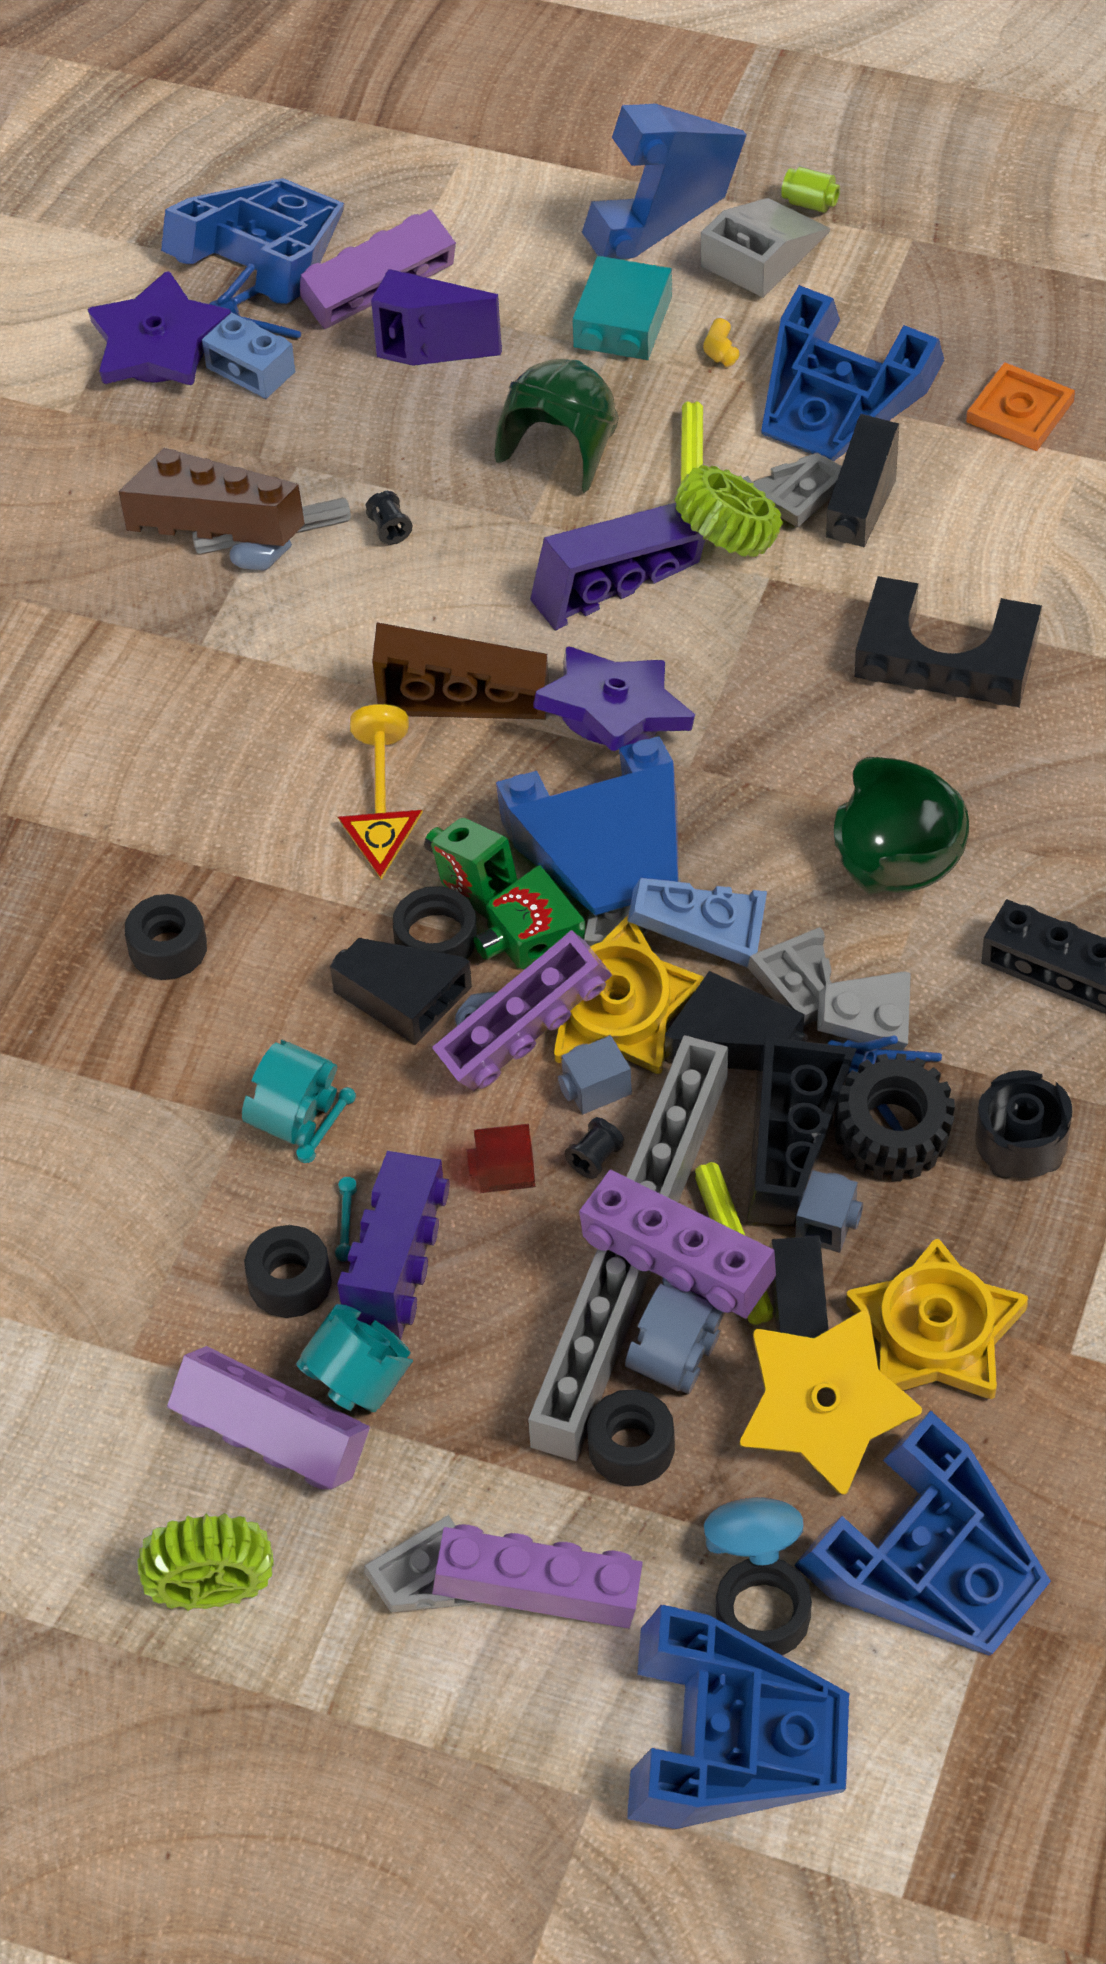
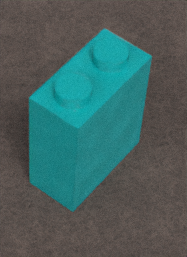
[572,256,672,361]

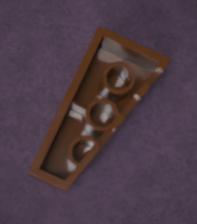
[119,448,305,546]
[372,622,549,720]

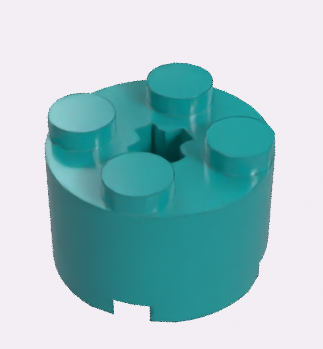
[242,1040,338,1147]
[296,1304,413,1413]

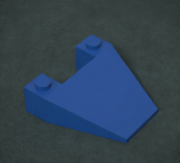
[582,104,747,259]
[161,178,344,304]
[761,285,945,461]
[496,736,679,915]
[794,1411,1051,1656]
[627,1604,849,1829]

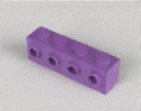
[300,209,456,330]
[432,930,612,1091]
[579,1169,776,1319]
[167,1346,370,1490]
[432,1524,643,1629]

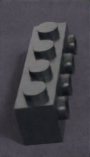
[981,899,1106,1014]

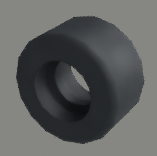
[125,894,207,980]
[244,1225,332,1318]
[587,1389,675,1486]

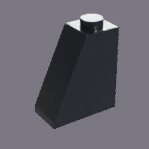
[826,414,899,548]
[330,938,472,1045]
[665,971,808,1071]
[769,1235,829,1338]

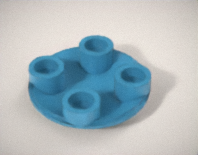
[704,1497,804,1565]

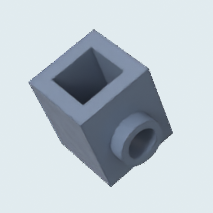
[558,1035,632,1115]
[796,1170,863,1252]

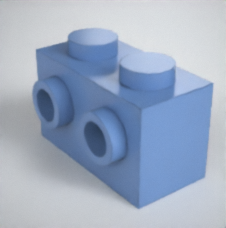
[202,312,296,399]

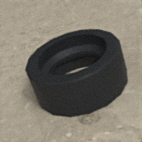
[393,886,477,959]
[716,1558,812,1656]

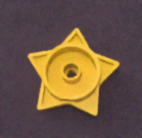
[554,916,705,1074]
[846,1239,1028,1399]
[739,1310,922,1495]

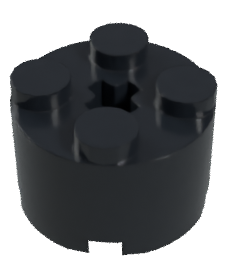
[975,1070,1072,1179]

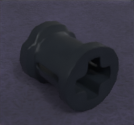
[365,490,413,545]
[564,1117,624,1179]

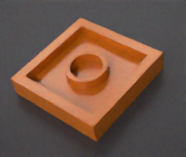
[966,362,1075,451]

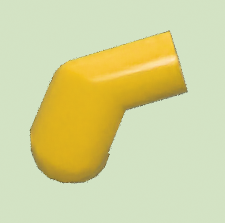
[703,318,740,367]

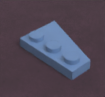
[628,878,767,967]

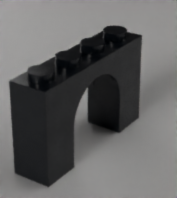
[854,576,1042,708]

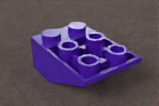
[371,269,502,366]

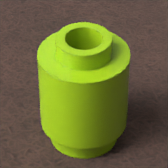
[781,167,840,213]

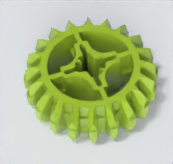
[674,465,783,557]
[137,1513,274,1611]

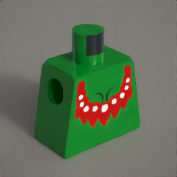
[424,817,518,919]
[473,865,585,969]

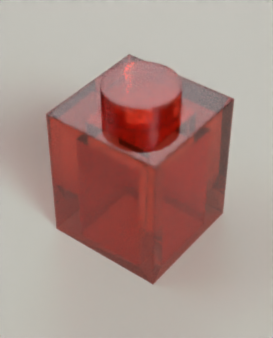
[466,1124,536,1193]

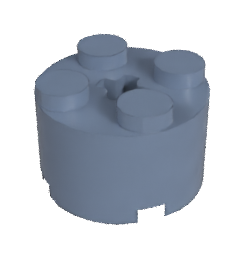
[625,1280,725,1394]

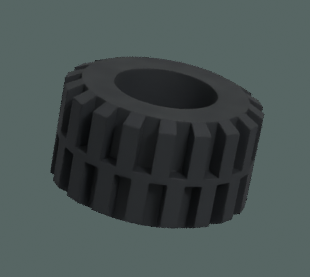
[834,1053,955,1182]

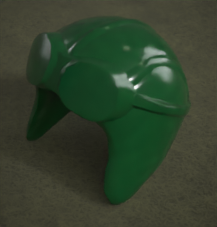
[494,359,619,493]
[834,757,969,895]

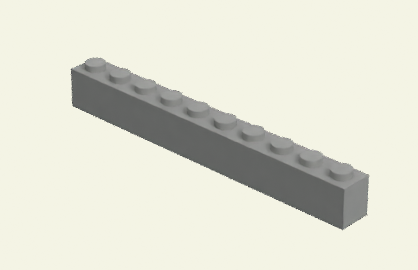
[528,1035,728,1461]

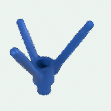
[210,264,301,339]
[828,1035,942,1131]

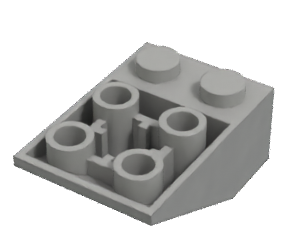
[701,198,830,297]

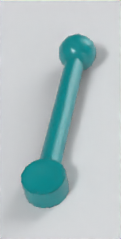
[296,1087,356,1163]
[334,1177,357,1262]

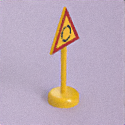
[337,704,423,880]

